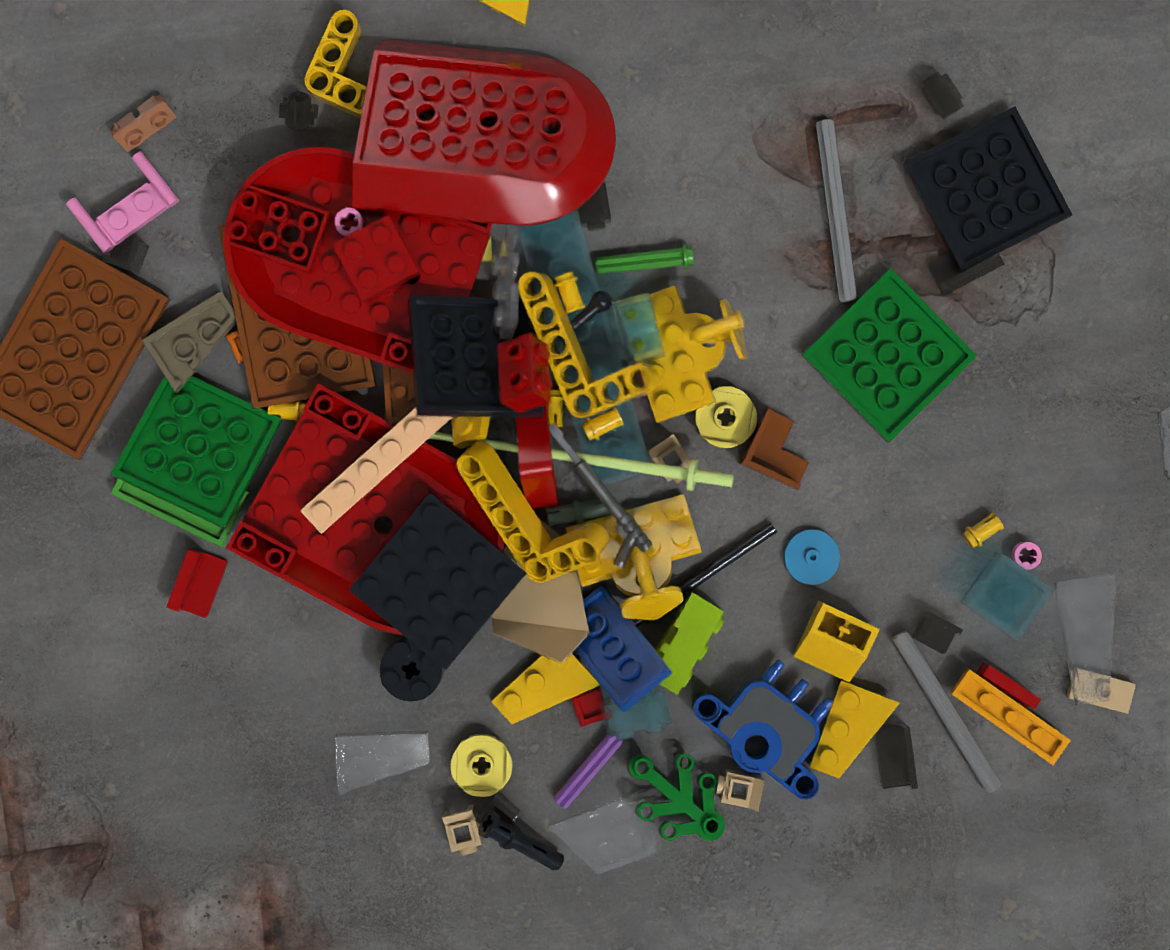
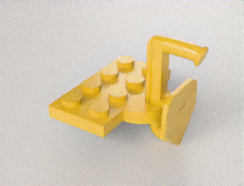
[618,285,748,423]
[566,494,702,620]

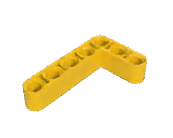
[304,10,434,121]
[518,272,659,418]
[457,441,609,583]

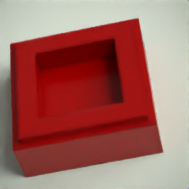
[571,687,610,727]

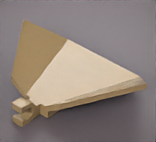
[492,519,589,664]

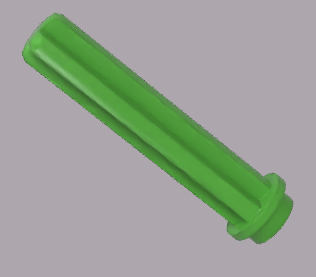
[595,244,694,274]

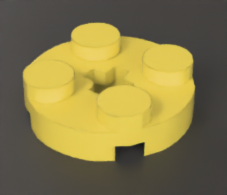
[695,386,757,448]
[451,734,513,797]

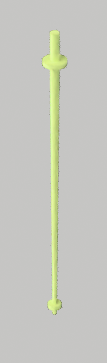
[430,432,734,491]

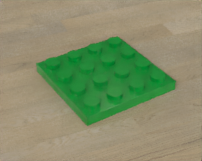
[801,268,977,443]
[111,376,282,529]

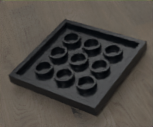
[903,106,1073,273]
[408,295,545,418]
[349,493,527,670]

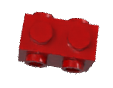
[498,333,552,413]

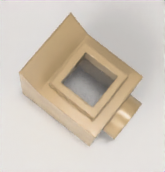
[647,434,691,484]
[715,768,765,811]
[442,804,483,855]

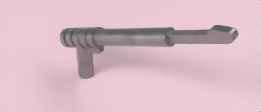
[548,424,653,569]

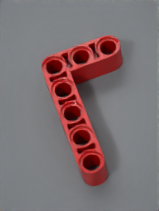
[516,404,559,509]

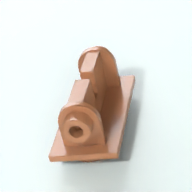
[110,94,177,152]

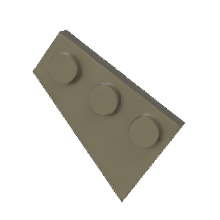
[142,291,236,393]

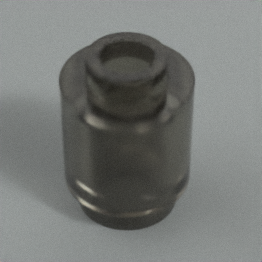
[920,71,964,120]

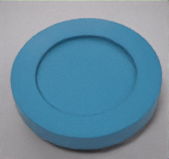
[784,529,840,585]

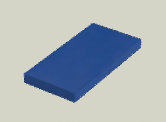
[575,584,673,713]

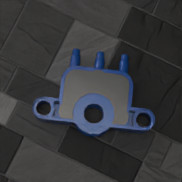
[692,659,833,800]

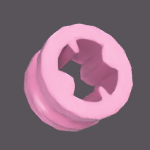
[335,208,364,237]
[1011,542,1042,570]

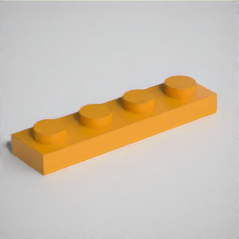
[950,668,1071,765]

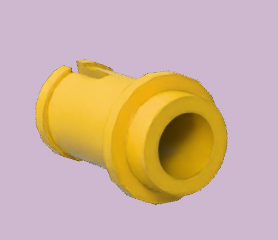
[554,272,585,314]
[548,389,564,427]
[268,400,307,424]
[581,407,624,441]
[962,512,1004,549]

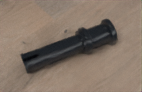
[478,810,564,871]

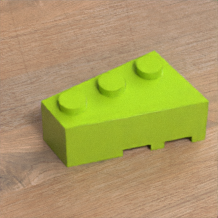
[655,591,725,695]

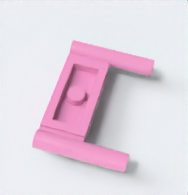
[66,151,179,254]

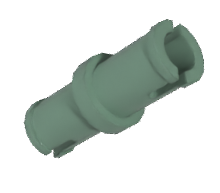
[545,498,610,527]

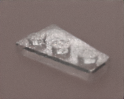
[492,224,520,340]
[335,730,430,796]

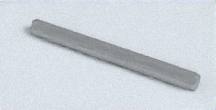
[816,119,857,302]
[893,631,1001,793]

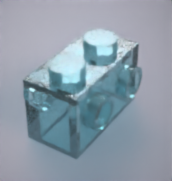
[608,293,666,366]
[600,688,672,740]

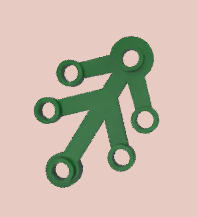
[627,753,725,841]

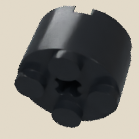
[380,638,445,702]

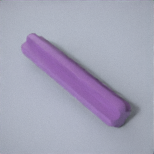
[554,731,623,809]

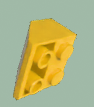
[793,600,880,682]

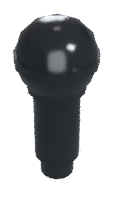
[571,290,613,330]

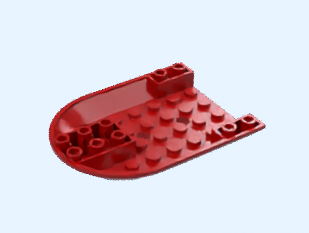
[352,40,616,226]
[224,147,494,374]
[226,383,504,635]

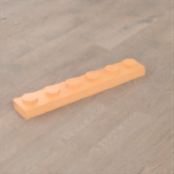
[300,407,452,534]

